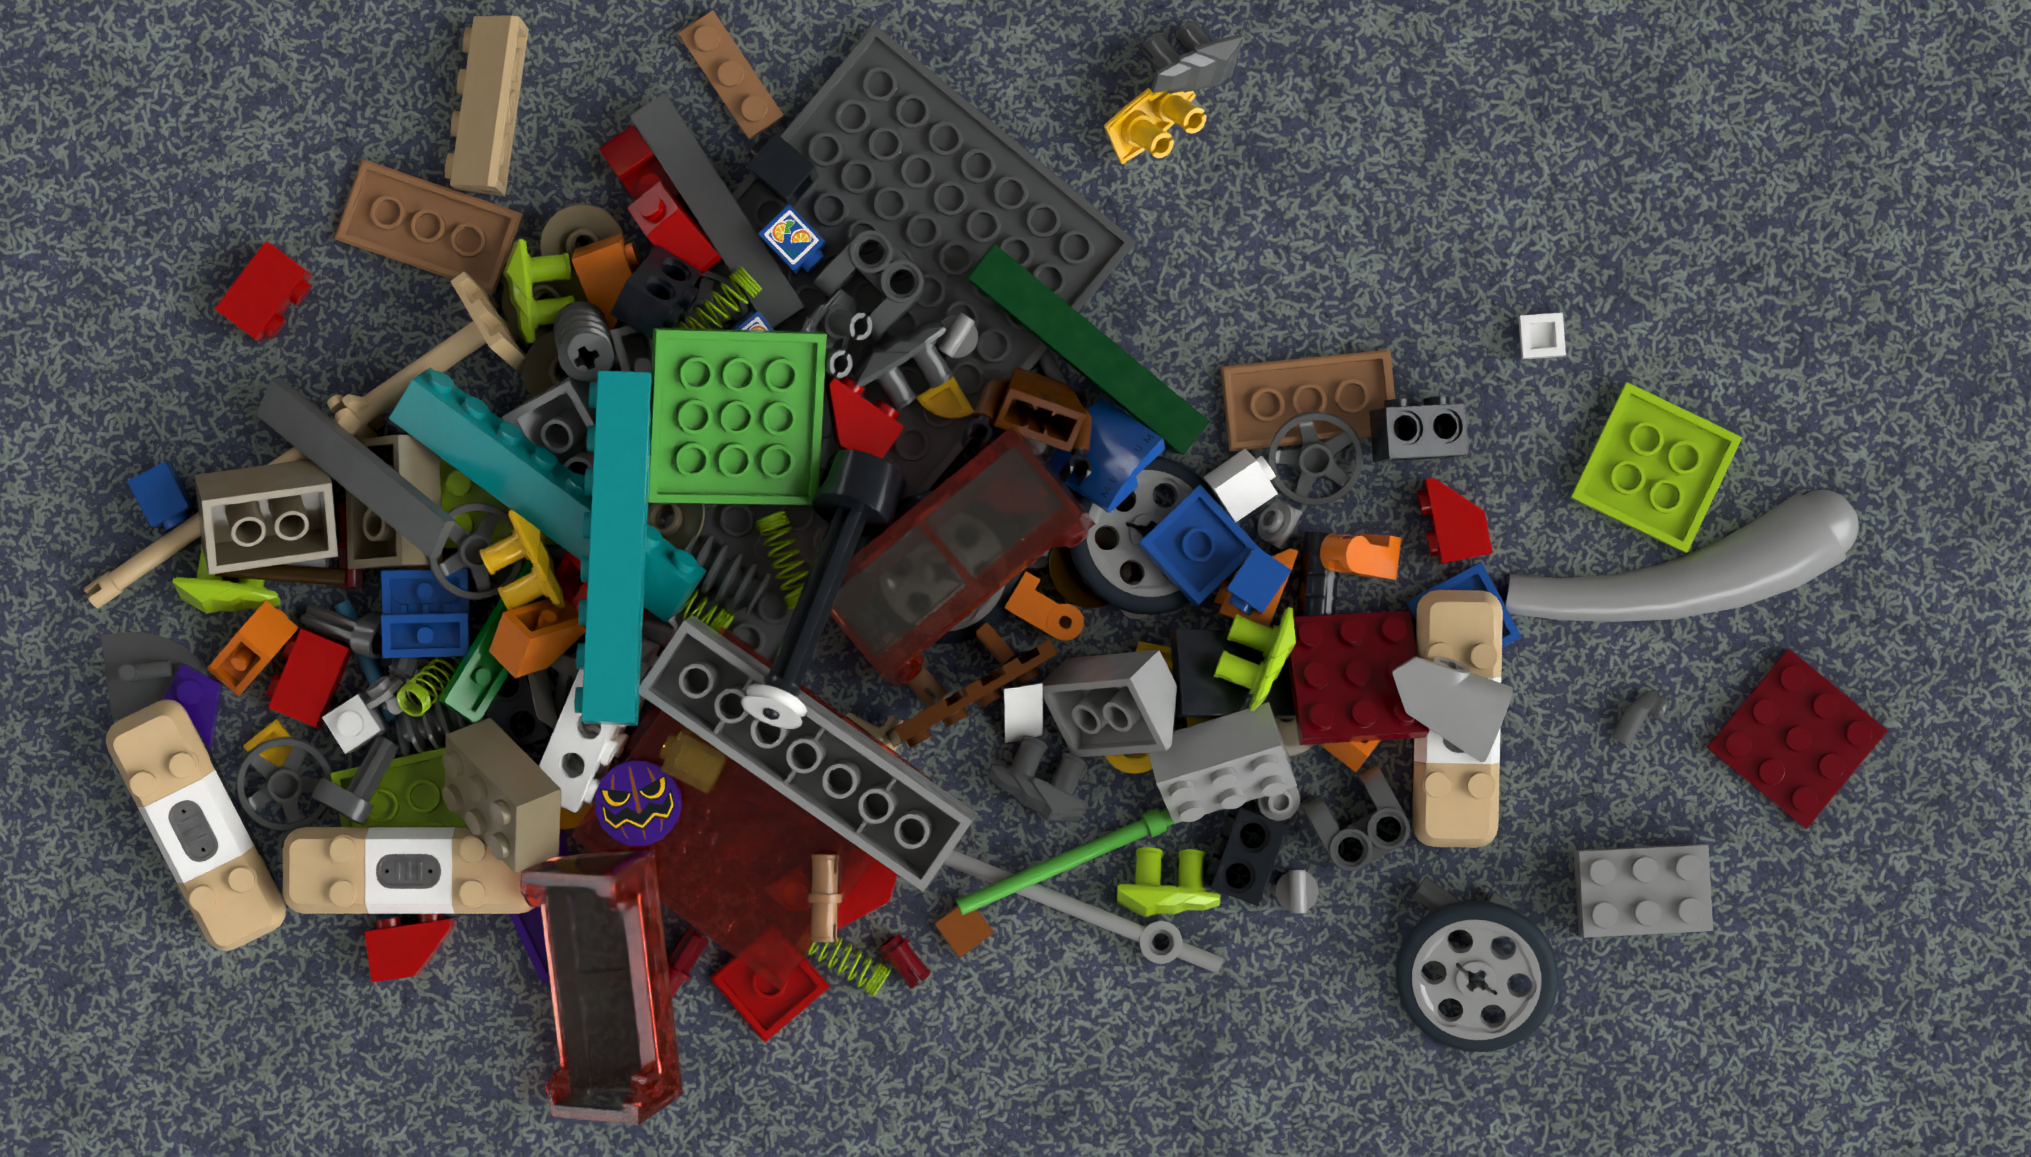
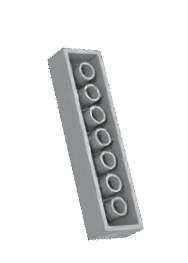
[640,616,978,892]

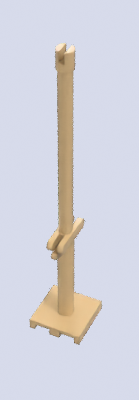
[84,272,526,609]

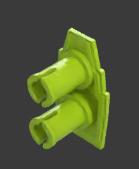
[503,239,574,344]
[173,545,281,614]
[1214,607,1296,712]
[1117,847,1221,917]

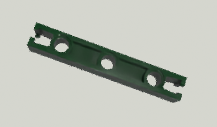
[965,244,1210,455]

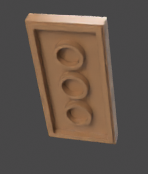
[334,159,523,295]
[1220,349,1399,452]

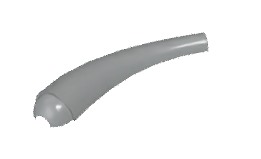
[1505,490,1859,622]

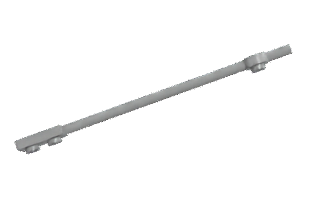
[745,778,1224,974]

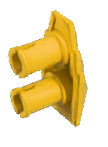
[1104,88,1206,164]
[479,510,564,610]

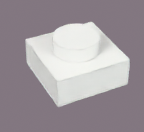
[1518,313,1566,359]

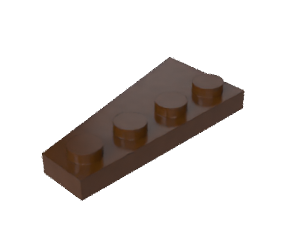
[886,639,1058,749]

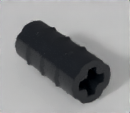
[1297,531,1340,617]

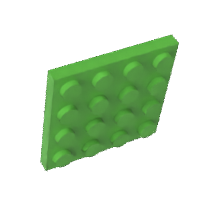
[648,328,827,505]

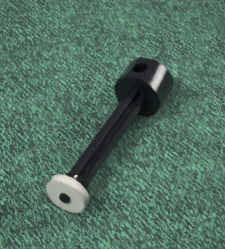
[741,450,906,729]

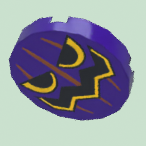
[595,760,682,846]

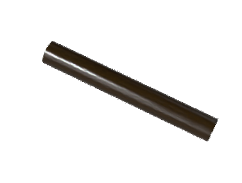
[215,564,346,586]

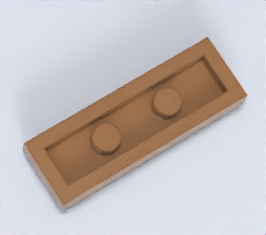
[678,10,784,141]

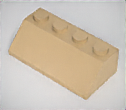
[445,16,529,197]

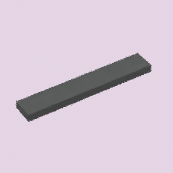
[629,93,805,329]
[256,378,455,558]

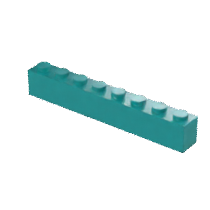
[389,367,707,623]
[574,371,653,726]

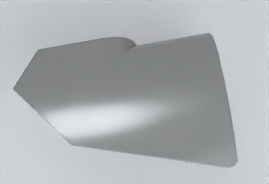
[1392,656,1513,762]

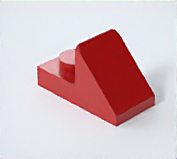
[599,125,681,201]

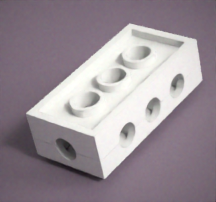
[539,636,660,813]

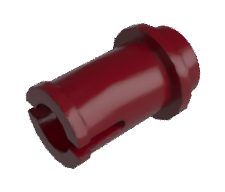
[879,932,931,989]

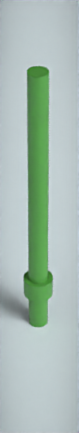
[955,808,1174,915]

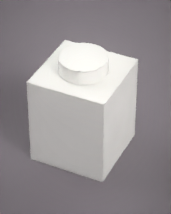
[1203,449,1278,522]
[322,693,391,754]

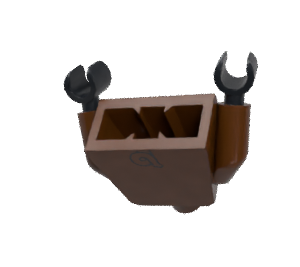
[961,367,1092,486]

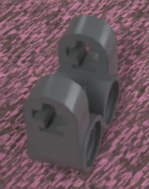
[813,230,925,343]
[1301,764,1410,871]

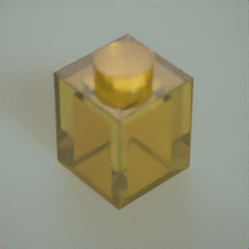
[659,728,729,793]

